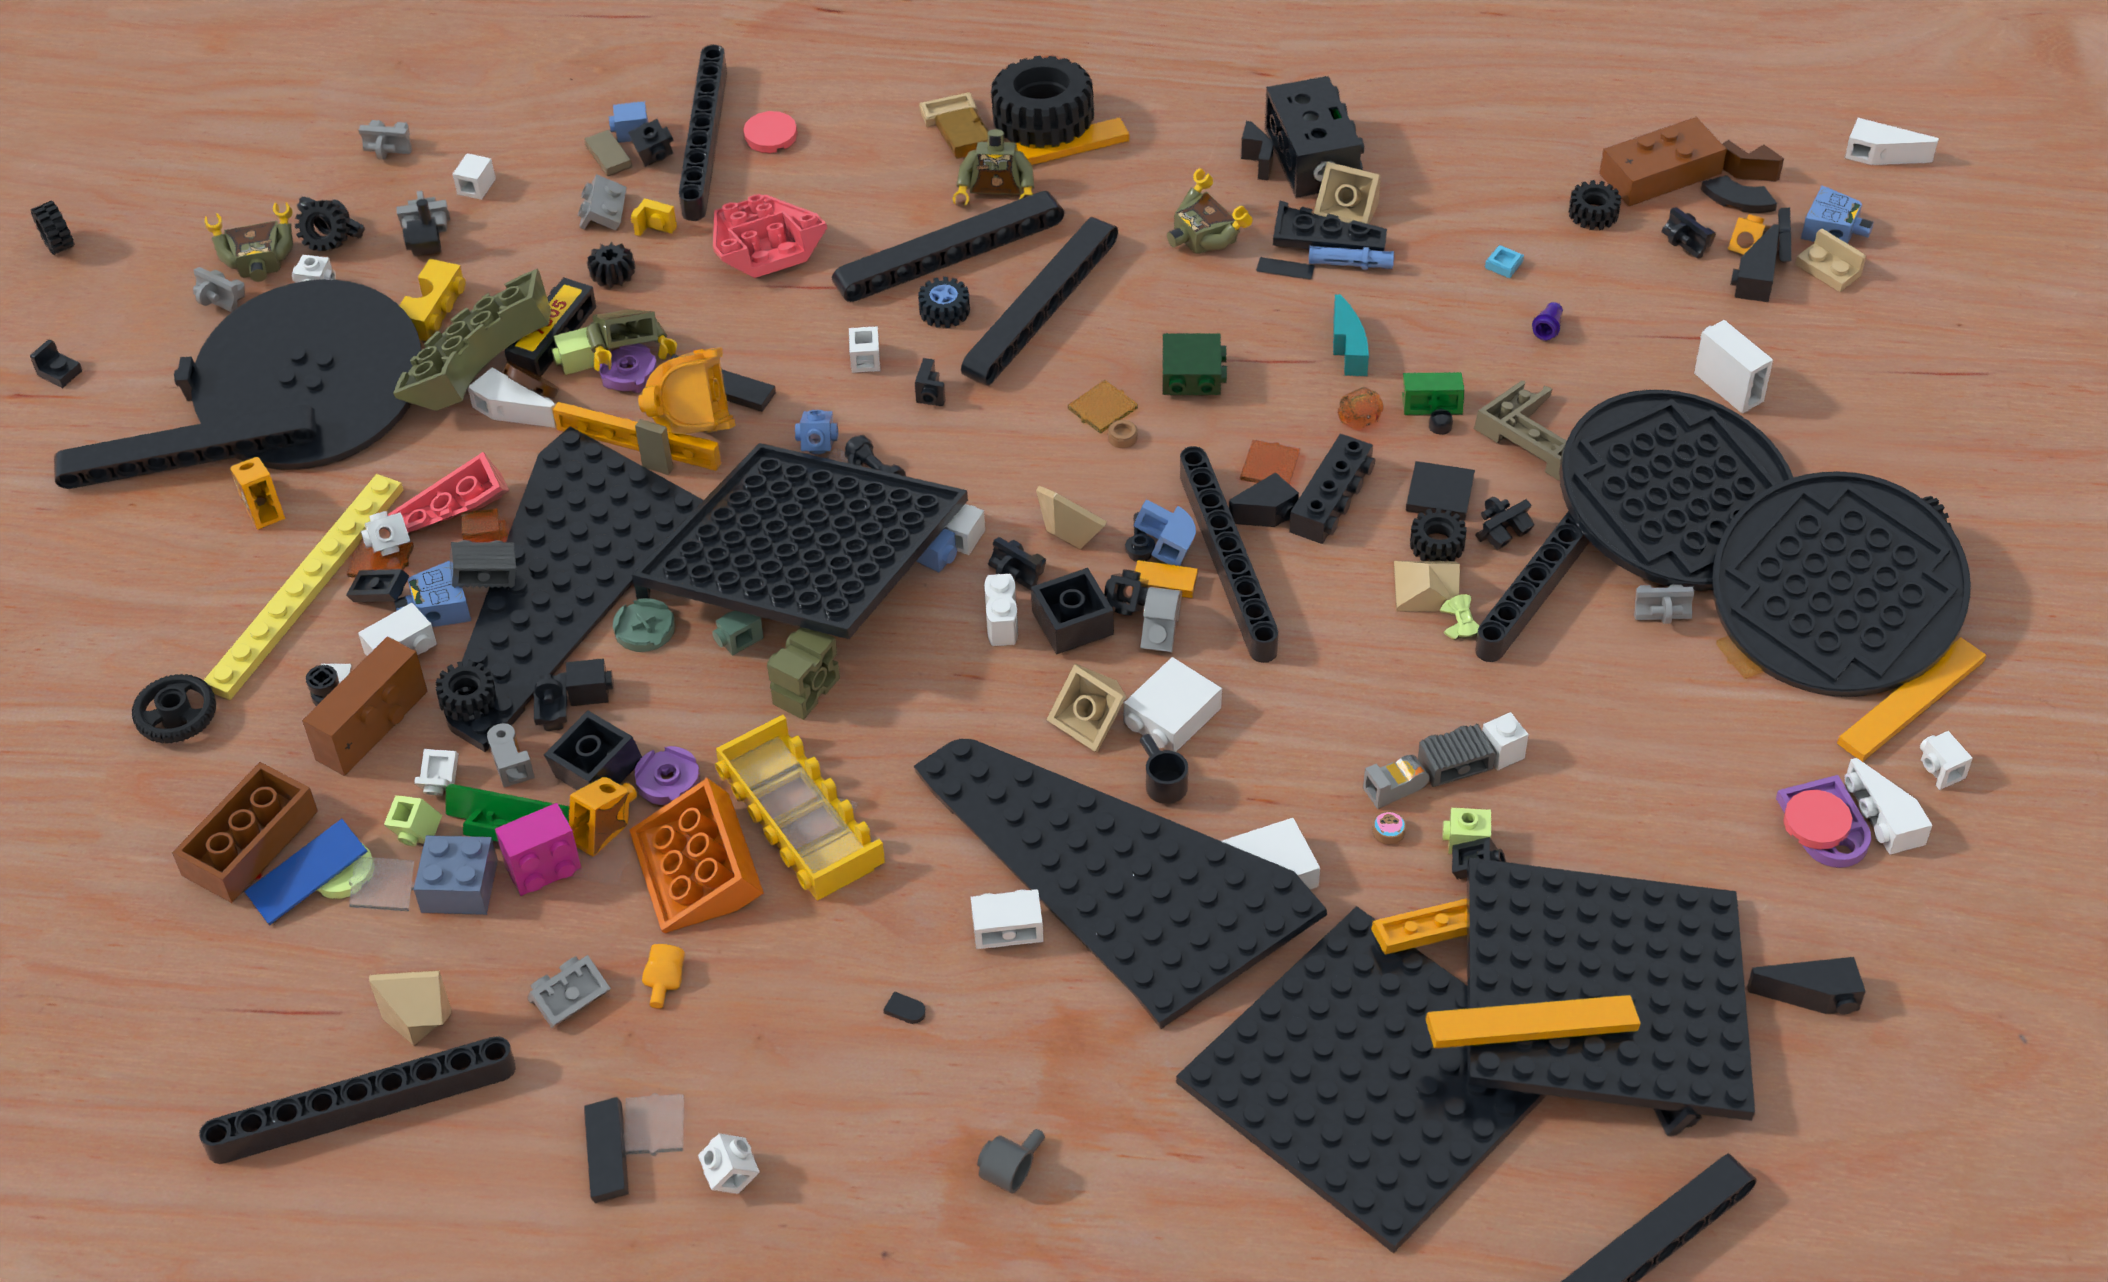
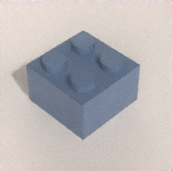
[414,835,498,915]

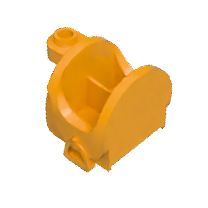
[638,347,736,434]

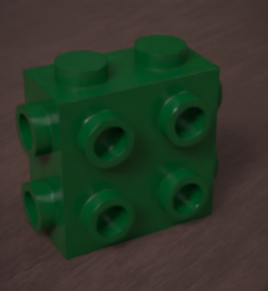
[1163,333,1227,395]

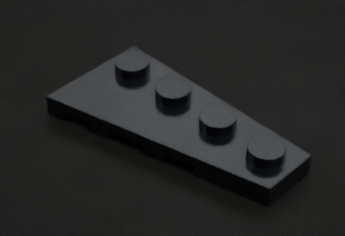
[1273,200,1387,251]

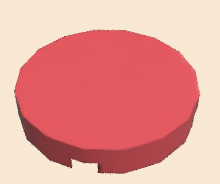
[743,111,797,153]
[1783,790,1852,850]

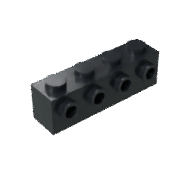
[1289,433,1375,544]

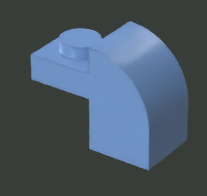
[1134,499,1196,566]

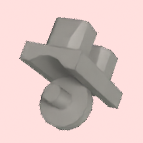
[358,120,412,159]
[396,190,451,232]
[193,267,245,312]
[1634,584,1694,624]

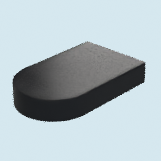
[883,991,926,1024]

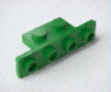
[446,784,569,842]

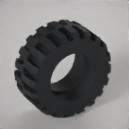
[991,56,1094,148]

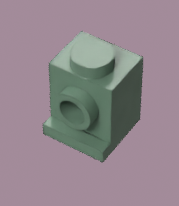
[712,610,764,656]

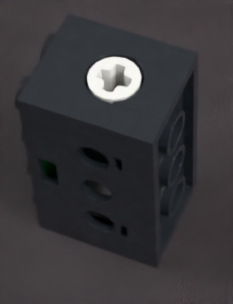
[1265,76,1364,198]

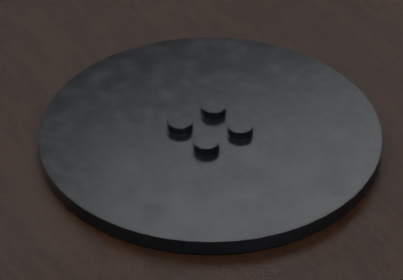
[191,280,422,470]
[1559,390,1794,591]
[1712,471,1971,697]

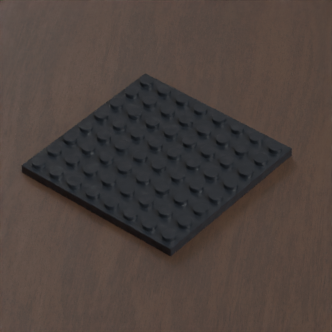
[632,443,968,639]
[1467,858,1755,1121]
[1176,906,1547,1253]

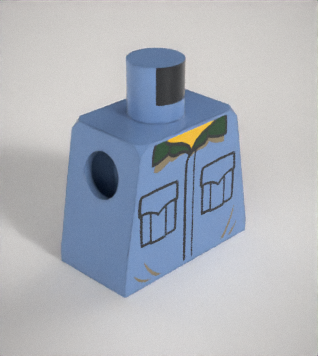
[1801,186,1874,244]
[394,561,471,627]

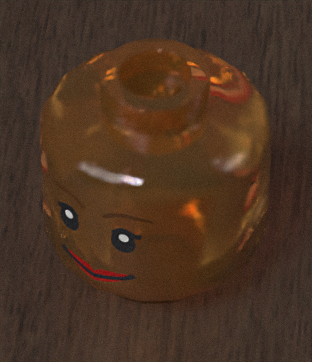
[1338,387,1383,430]

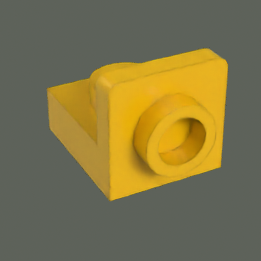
[631,198,677,236]

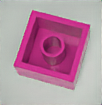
[495,803,582,896]

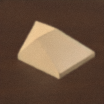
[1314,162,1381,224]
[1036,486,1107,549]
[1394,561,1460,612]
[1046,664,1126,752]
[369,971,451,1045]

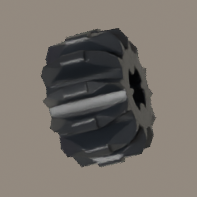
[587,242,636,288]

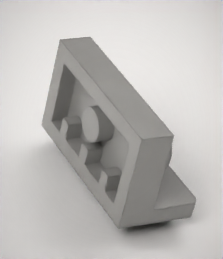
[527,955,611,1028]

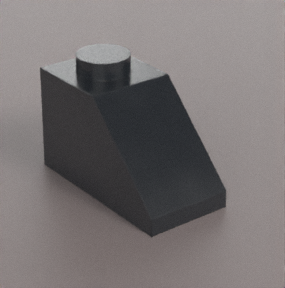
[1229,472,1299,527]

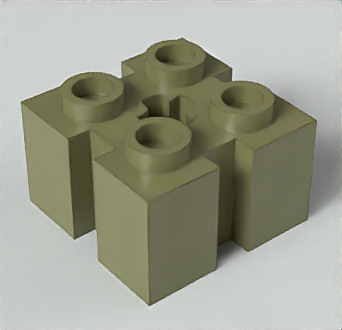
[767,627,840,720]

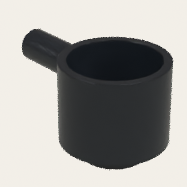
[403,199,442,257]
[1140,734,1188,804]

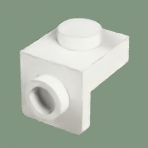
[414,749,459,796]

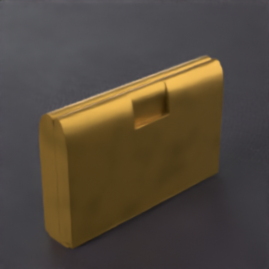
[935,107,989,159]

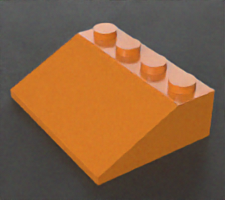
[629,778,764,933]

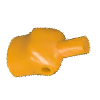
[642,944,685,1009]

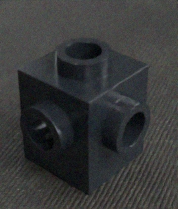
[628,119,674,167]
[1104,569,1149,616]

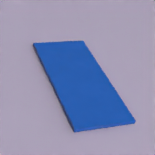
[244,819,368,926]

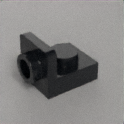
[30,339,82,388]
[915,358,945,406]
[1452,837,1506,880]

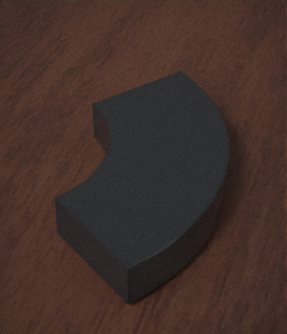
[1701,175,1777,213]
[1778,208,1791,262]

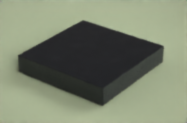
[1406,461,1475,520]

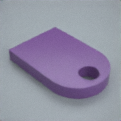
[1776,775,1871,868]

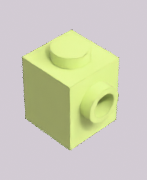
[551,327,594,375]
[384,795,442,846]
[1442,808,1491,854]

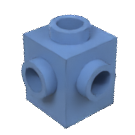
[795,410,838,455]

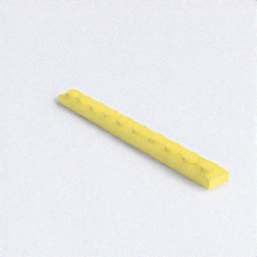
[204,474,404,700]

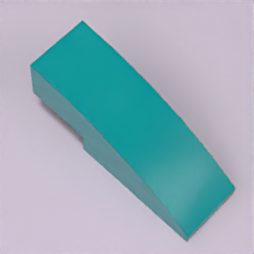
[1333,294,1369,376]

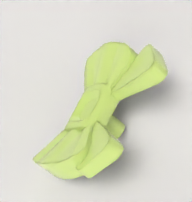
[1440,594,1480,640]

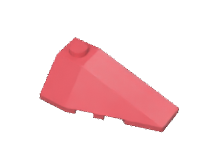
[388,452,509,533]

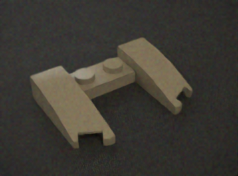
[1474,380,1566,481]

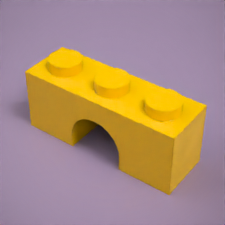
[399,259,466,341]

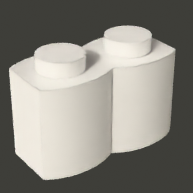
[984,574,1018,646]

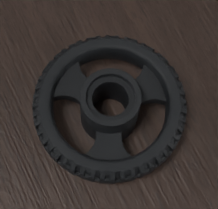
[132,674,216,743]

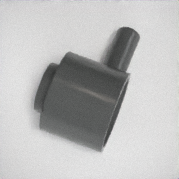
[977,1129,1045,1194]

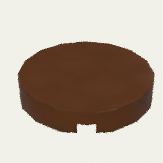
[503,362,559,399]

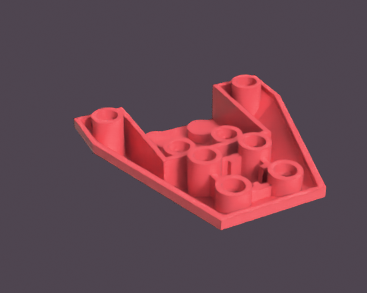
[713,194,827,278]

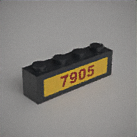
[505,277,596,376]

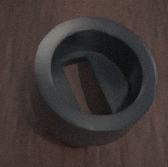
[1429,408,1453,435]

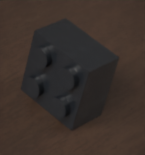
[1031,568,1114,654]
[544,710,642,790]

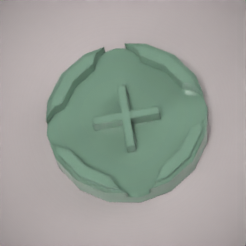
[613,599,675,652]

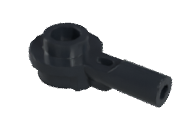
[1125,512,1155,561]

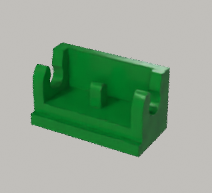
[1402,372,1465,415]

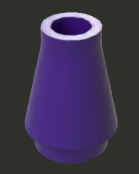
[1532,302,1563,340]

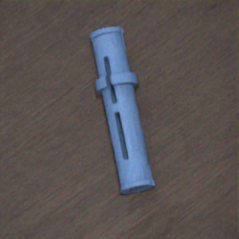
[1309,246,1394,270]

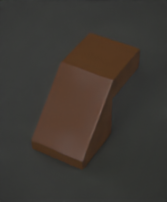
[1722,140,1784,182]

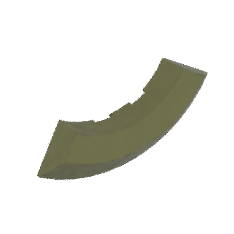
[393,269,551,411]

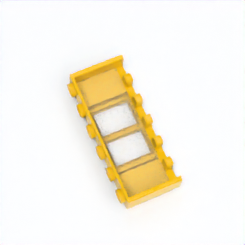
[715,715,885,901]

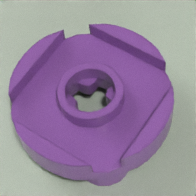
[599,343,657,393]
[635,746,700,805]

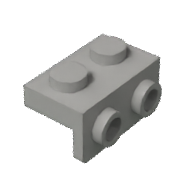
[578,174,627,230]

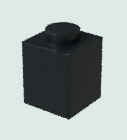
[566,658,614,706]

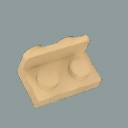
[1795,229,1866,292]

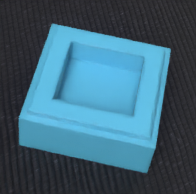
[1485,245,1524,278]

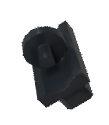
[1661,207,1716,258]
[1475,496,1535,550]
[988,537,1046,590]
[534,672,567,731]

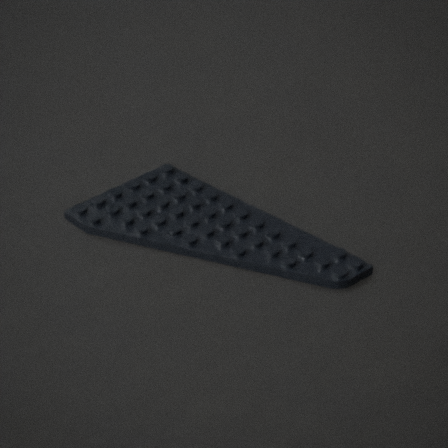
[445,426,703,752]
[914,739,1327,1029]

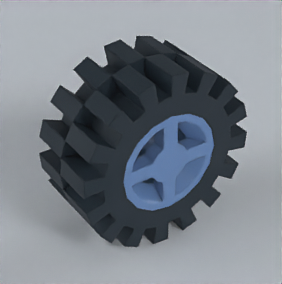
[918,277,970,328]

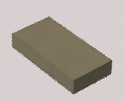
[584,130,632,176]
[635,419,673,475]

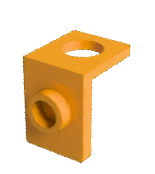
[1728,214,1771,254]

